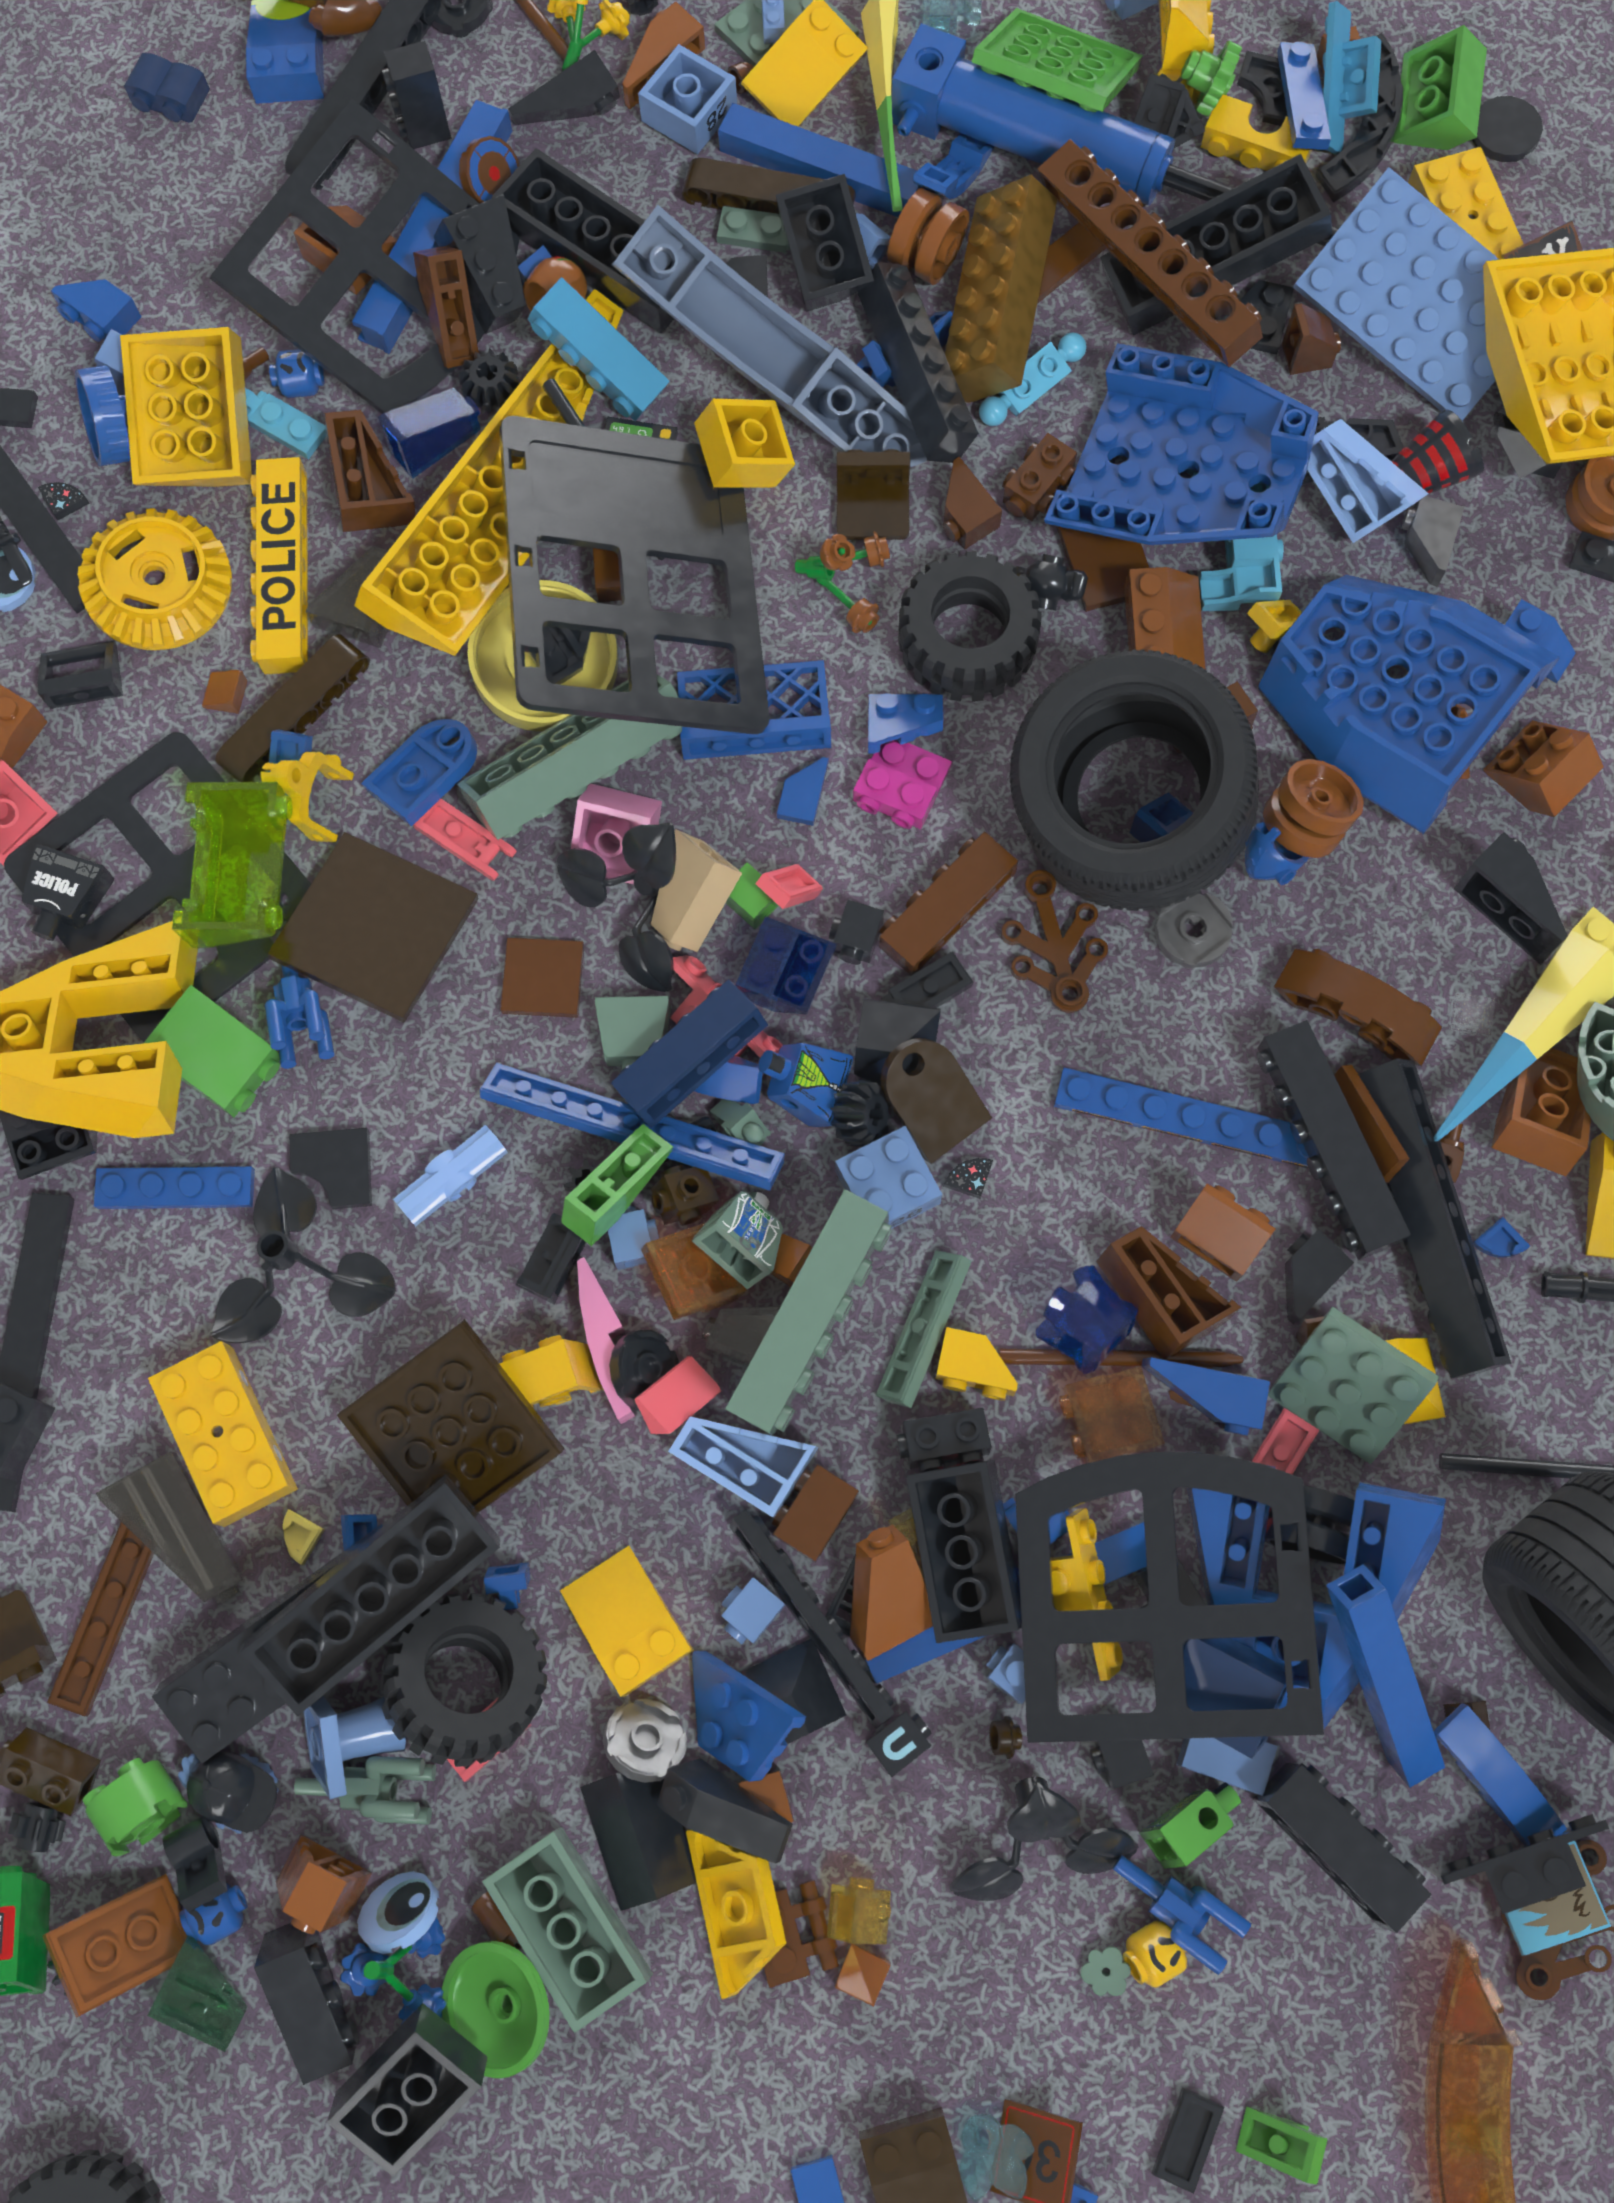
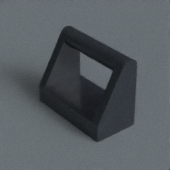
[37,640,123,709]

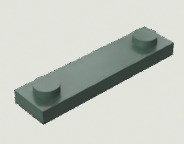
[875,1250,972,1408]

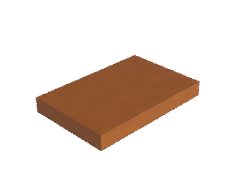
[42,1874,200,2018]

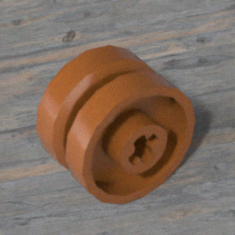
[887,188,969,285]
[1565,456,1614,540]
[1263,759,1364,858]

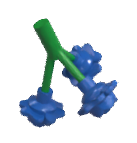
[340,1916,446,2025]

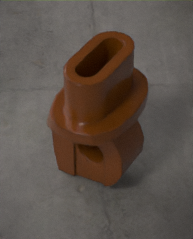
[1439,1120,1464,1183]

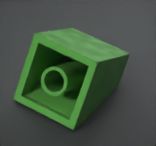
[144,985,280,1118]

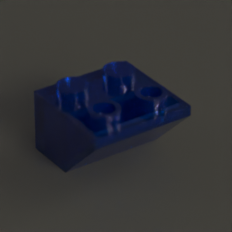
[735,916,837,1015]

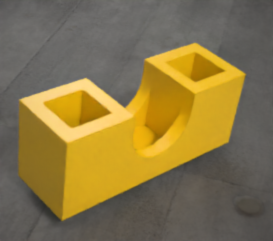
[1201,95,1312,171]

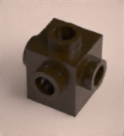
[651,1166,720,1226]

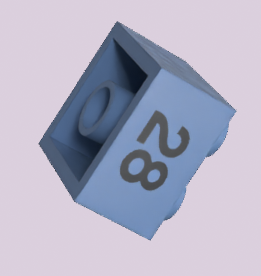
[638,44,737,155]
[835,1126,942,1229]

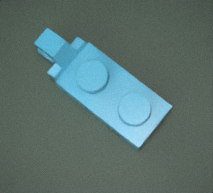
[245,388,326,460]

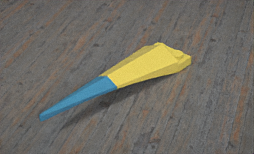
[1434,907,1614,1141]

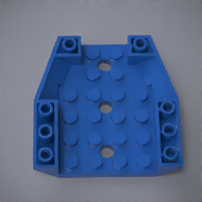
[1044,343,1319,545]
[1258,575,1560,834]

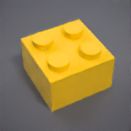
[694,398,795,488]

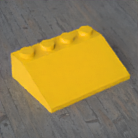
[120,327,252,487]

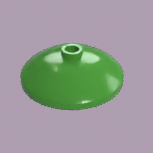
[442,1941,549,2078]

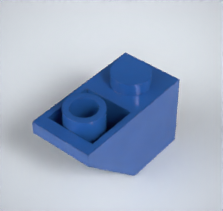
[51,279,141,342]

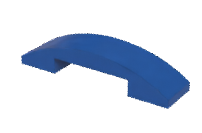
[912,134,995,199]

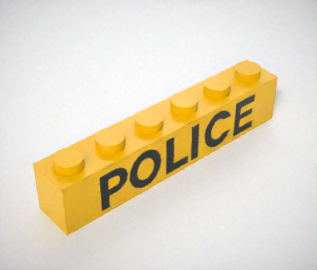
[250,457,308,674]

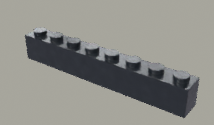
[1358,1059,1512,1379]

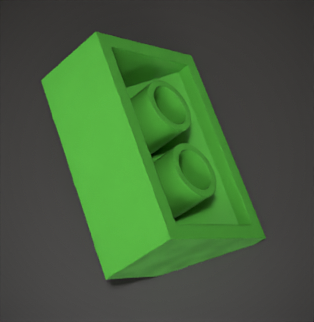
[1393,25,1487,150]

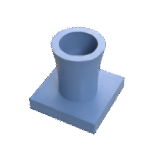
[303,1696,406,1799]

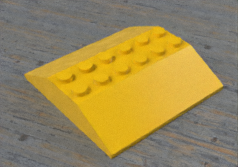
[1483,248,1614,464]

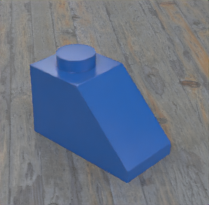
[1505,599,1576,683]

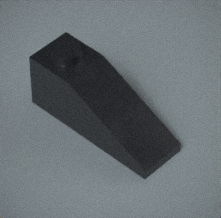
[508,50,620,125]
[656,1758,793,1864]

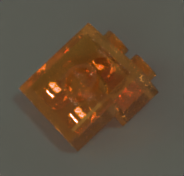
[641,1222,747,1320]
[1059,1366,1165,1464]

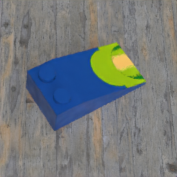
[246,0,324,104]

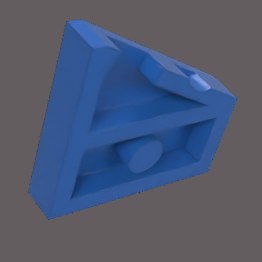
[868,693,943,754]

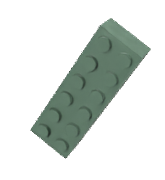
[457,675,682,840]
[725,1189,892,1436]

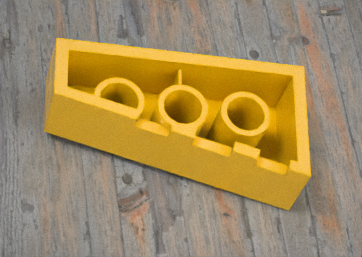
[500,1335,603,1408]

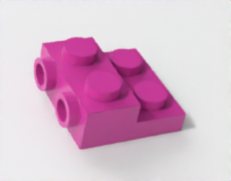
[853,739,952,829]

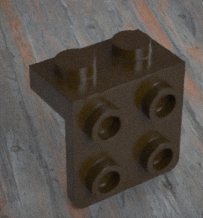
[837,449,910,540]
[0,1590,57,1698]

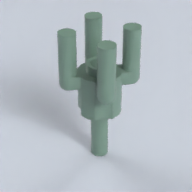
[294,1756,436,1825]

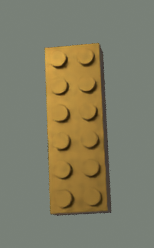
[945,175,1058,403]

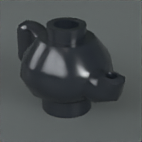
[1016,554,1088,611]

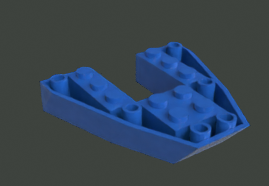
[1187,1451,1446,1729]

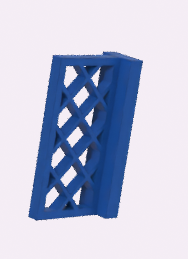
[677,660,831,760]

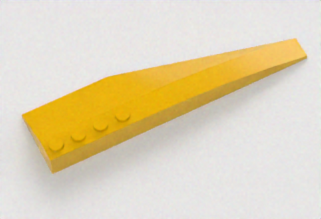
[354,289,623,656]

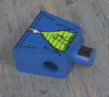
[758,1043,854,1127]

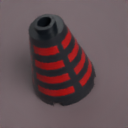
[1391,410,1484,494]

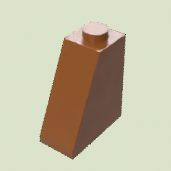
[850,1524,933,1661]

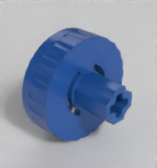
[75,365,130,467]

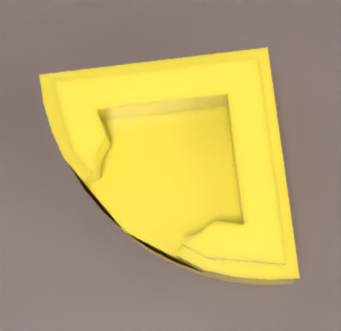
[283,1509,325,1566]

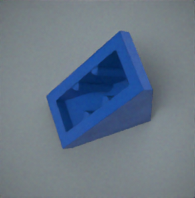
[1129,792,1193,843]

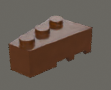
[324,410,415,532]
[1096,1226,1242,1360]

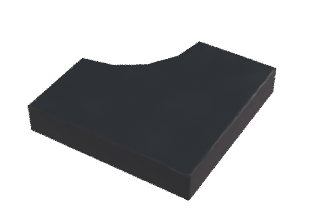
[1237,51,1288,126]
[289,1128,372,1209]

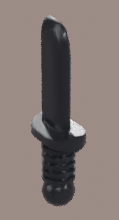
[0,516,33,587]

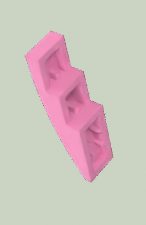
[577,1257,635,1424]

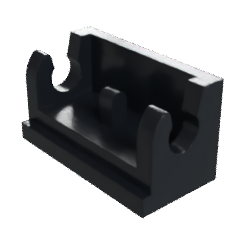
[515,1213,587,1305]

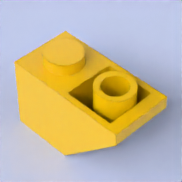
[935,1327,1018,1401]

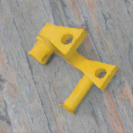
[261,752,354,842]

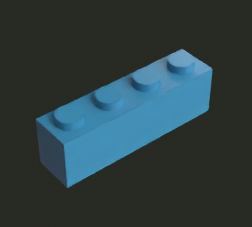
[527,277,670,421]

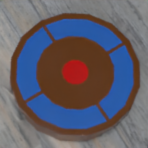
[459,136,520,204]

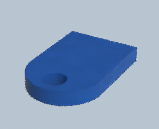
[361,719,477,827]

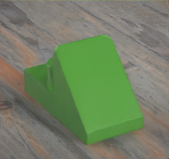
[1236,2107,1327,2185]

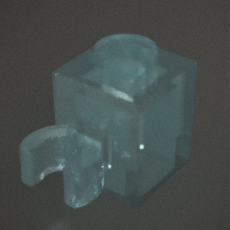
[922,0,982,36]

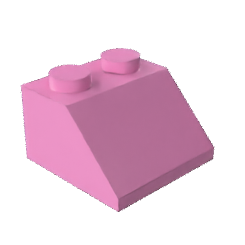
[571,783,662,885]

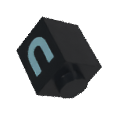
[866,1711,932,1778]

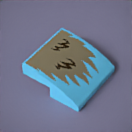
[1505,1841,1611,1956]

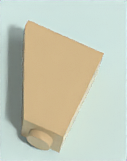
[651,829,742,952]

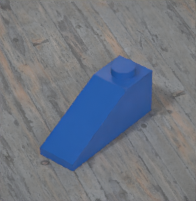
[1141,1357,1270,1436]

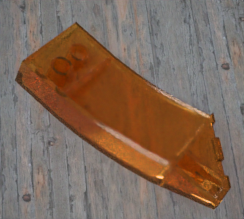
[1425,1938,1522,2203]

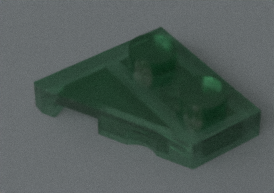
[147,1935,248,2052]

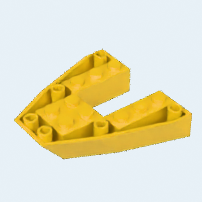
[0,917,198,1138]

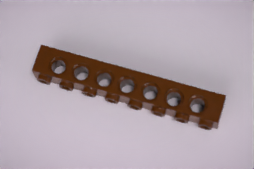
[1037,139,1263,367]

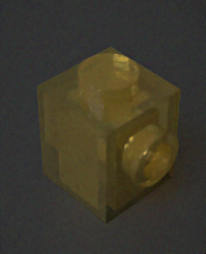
[827,1877,891,1945]

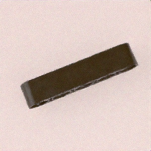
[682,157,856,214]
[215,634,370,787]

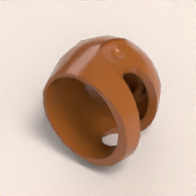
[523,256,587,312]

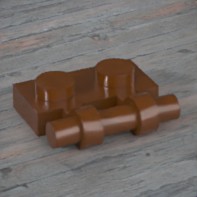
[764,1880,839,1988]

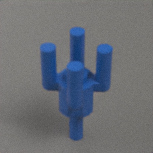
[265,965,334,1069]
[1112,1855,1252,1975]

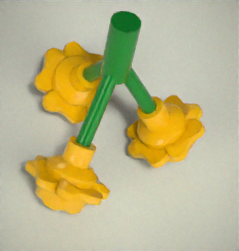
[547,0,630,72]

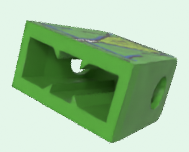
[1139,1782,1241,1869]

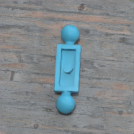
[979,332,1086,426]

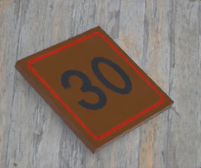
[990,2099,1083,2203]

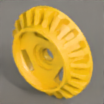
[77,508,232,650]

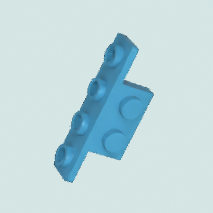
[1322,1,1381,155]

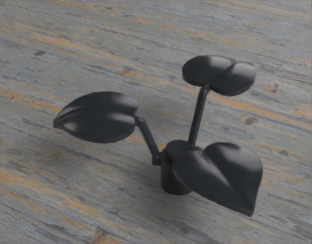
[556,823,676,992]
[210,1167,396,1344]
[949,1777,1139,1901]

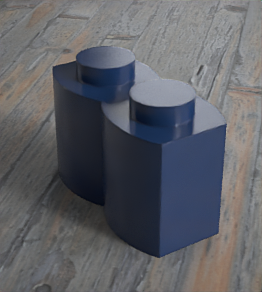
[124,53,210,123]

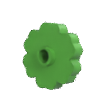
[1180,40,1242,117]

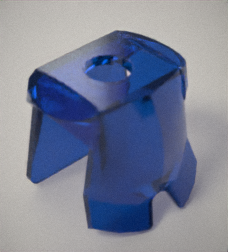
[1035,1265,1138,1374]

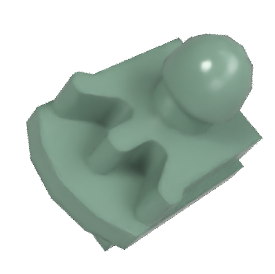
[710,1099,771,1146]

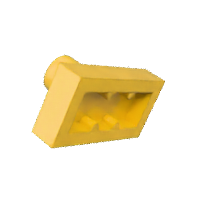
[1247,599,1302,653]

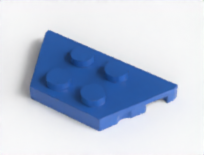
[692,1651,806,1782]

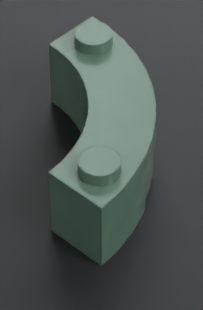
[1577,1002,1614,1141]

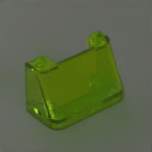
[172,782,293,948]

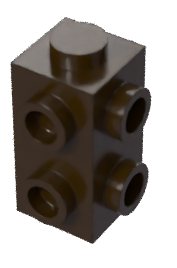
[0,1727,101,1816]

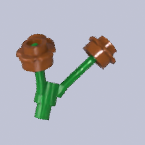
[795,531,890,633]

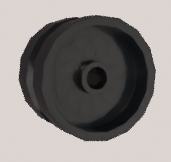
[1265,1485,1355,1566]

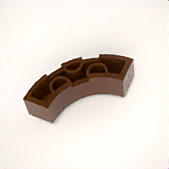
[1274,949,1442,1066]

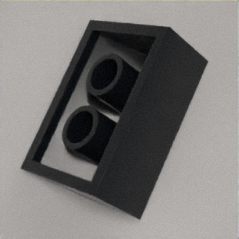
[776,174,874,312]

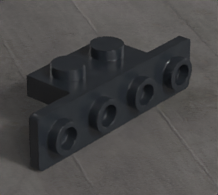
[1441,1814,1609,1914]

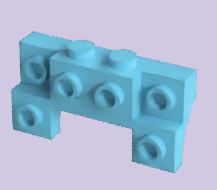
[1191,473,1284,611]

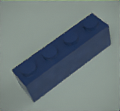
[611,979,768,1129]

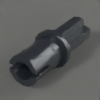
[1541,1271,1614,1303]

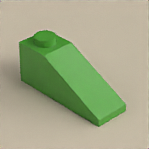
[561,1124,673,1246]

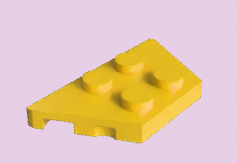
[686,1830,786,1999]

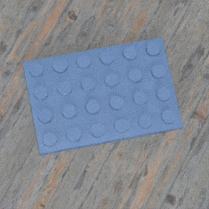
[1293,167,1499,421]

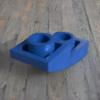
[694,1056,763,1104]

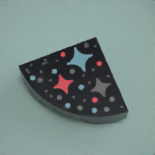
[38,482,90,520]
[943,1158,993,1199]

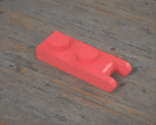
[413,799,517,881]

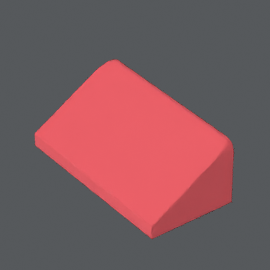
[634,1356,721,1434]

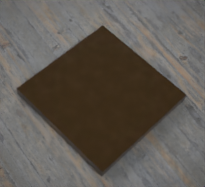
[267,832,478,1023]
[337,1319,565,1512]

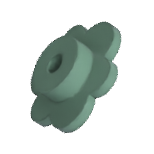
[1081,1946,1131,1996]

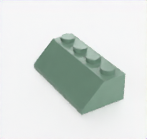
[482,1827,653,2033]

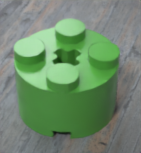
[82,1758,188,1857]

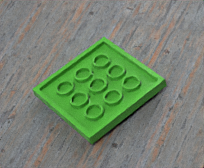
[972,8,1143,112]

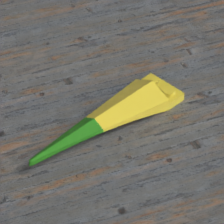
[861,0,903,212]

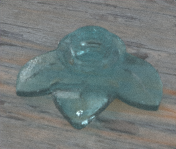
[960,2113,1034,2202]

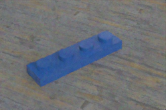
[94,1166,255,1209]

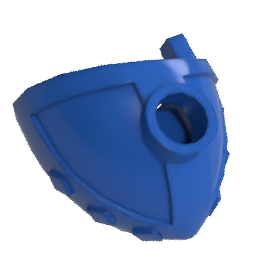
[1245,822,1309,885]

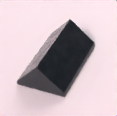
[580,1772,697,1911]

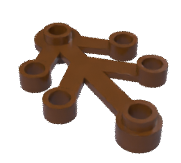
[1001,870,1108,1013]
[1501,1840,1614,2000]

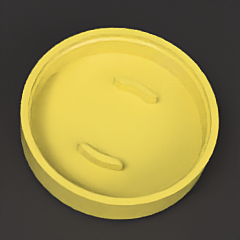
[468,580,618,732]

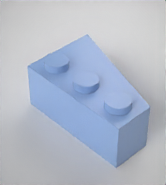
[1307,419,1429,543]
[668,1416,819,1517]

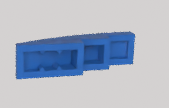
[1434,1703,1567,1846]

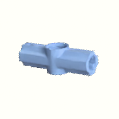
[393,1125,508,1227]

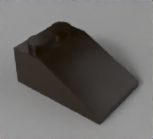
[859,2107,968,2203]

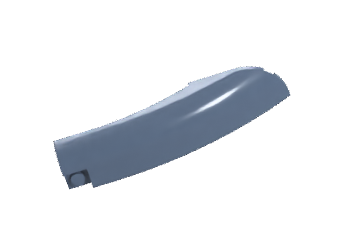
[612,205,927,467]

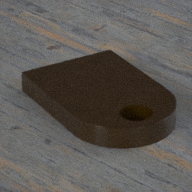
[881,1038,992,1164]

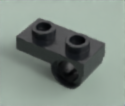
[163,1816,227,1912]

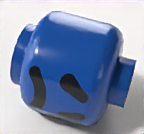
[269,349,325,398]
[179,1882,248,1946]

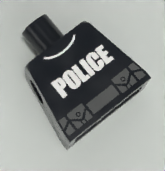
[22,844,115,941]

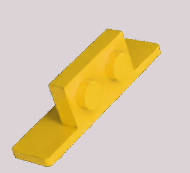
[1051,1508,1123,1681]

